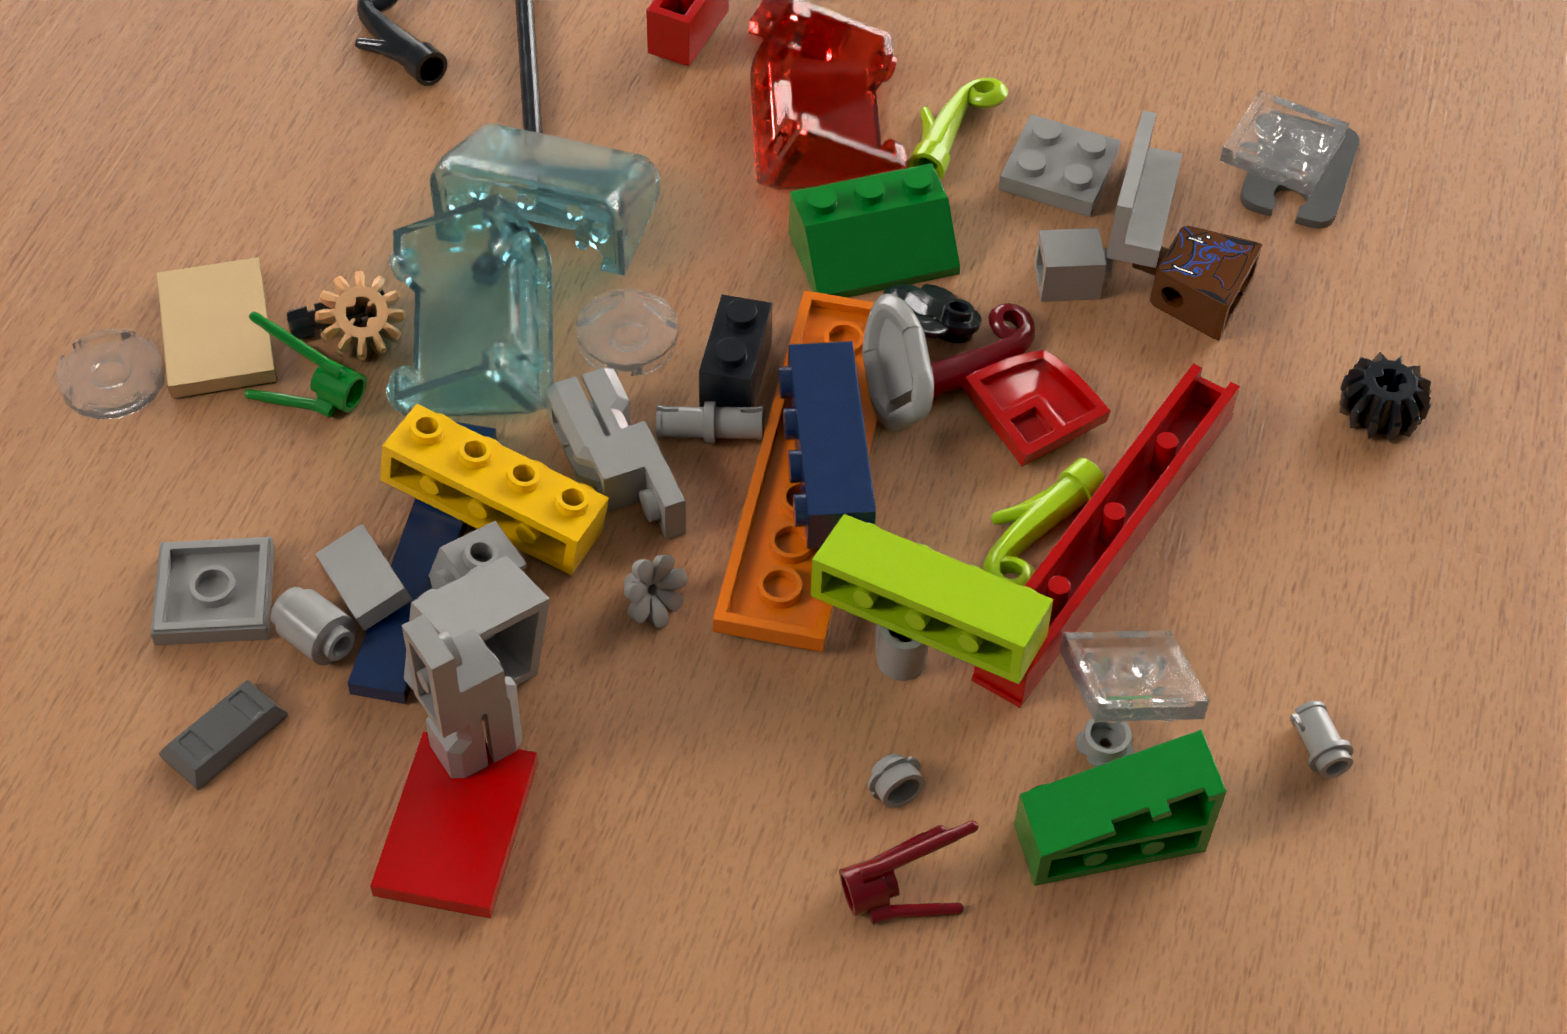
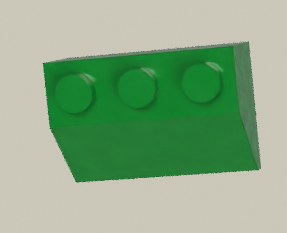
[789,163,960,298]

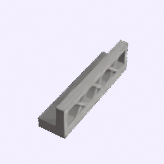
[1106,110,1183,268]

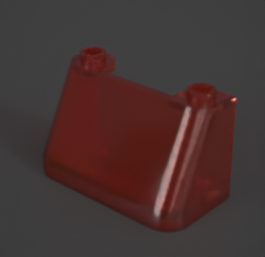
[750,0,908,190]

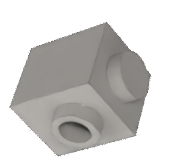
[1034,228,1113,302]
[428,521,527,589]

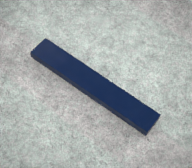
[347,422,497,704]

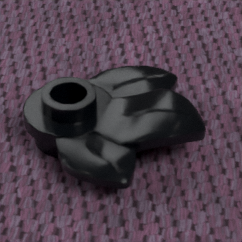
[884,284,982,343]

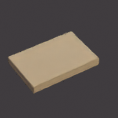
[157,257,277,398]

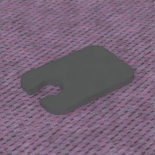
[1240,111,1359,229]

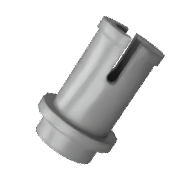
[1290,700,1353,778]

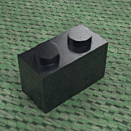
[699,294,773,407]

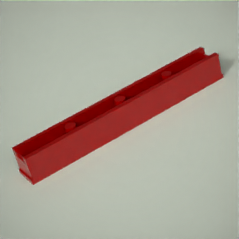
[971,363,1240,708]

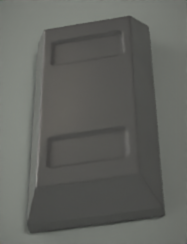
[159,680,288,790]

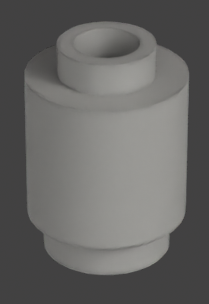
[271,587,356,665]

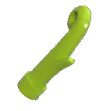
[907,78,1009,181]
[983,458,1106,586]

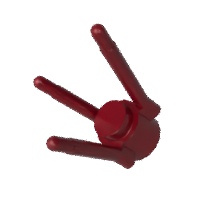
[839,820,979,925]

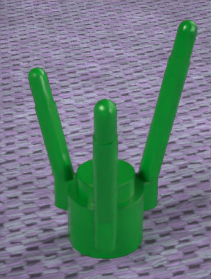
[244,312,367,418]

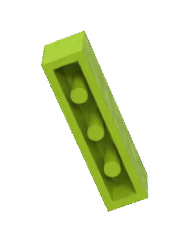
[811,514,1053,684]

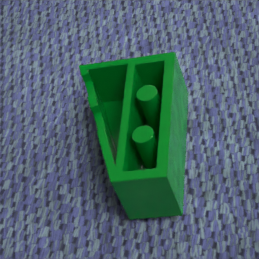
[1014,729,1227,886]

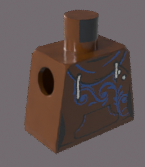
[1132,225,1263,341]

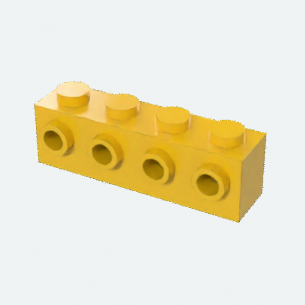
[380,404,609,576]

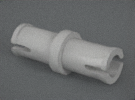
[656,401,765,444]

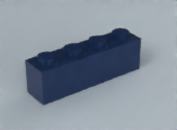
[778,341,876,549]

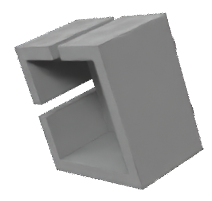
[404,555,550,690]

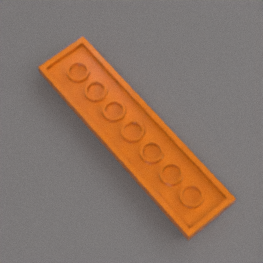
[713,290,879,652]

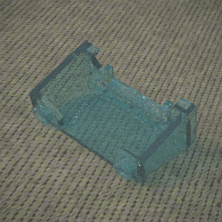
[429,124,660,276]
[386,193,554,417]

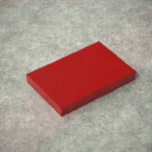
[370,731,538,919]

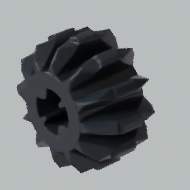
[1339,352,1431,443]

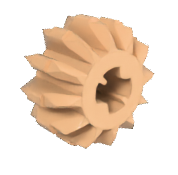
[315,271,405,361]

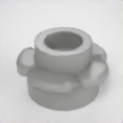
[1076,713,1134,767]
[868,754,925,808]

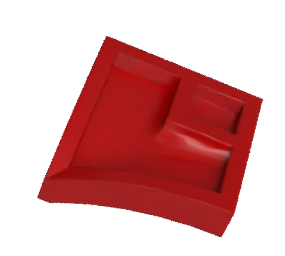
[962,350,1111,467]

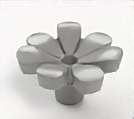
[624,555,688,628]

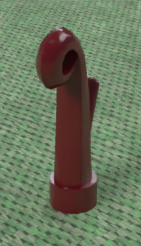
[931,303,1035,401]

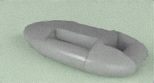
[862,293,934,432]

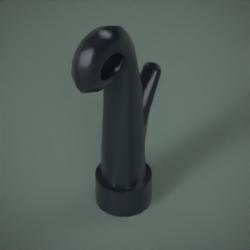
[355,0,447,86]

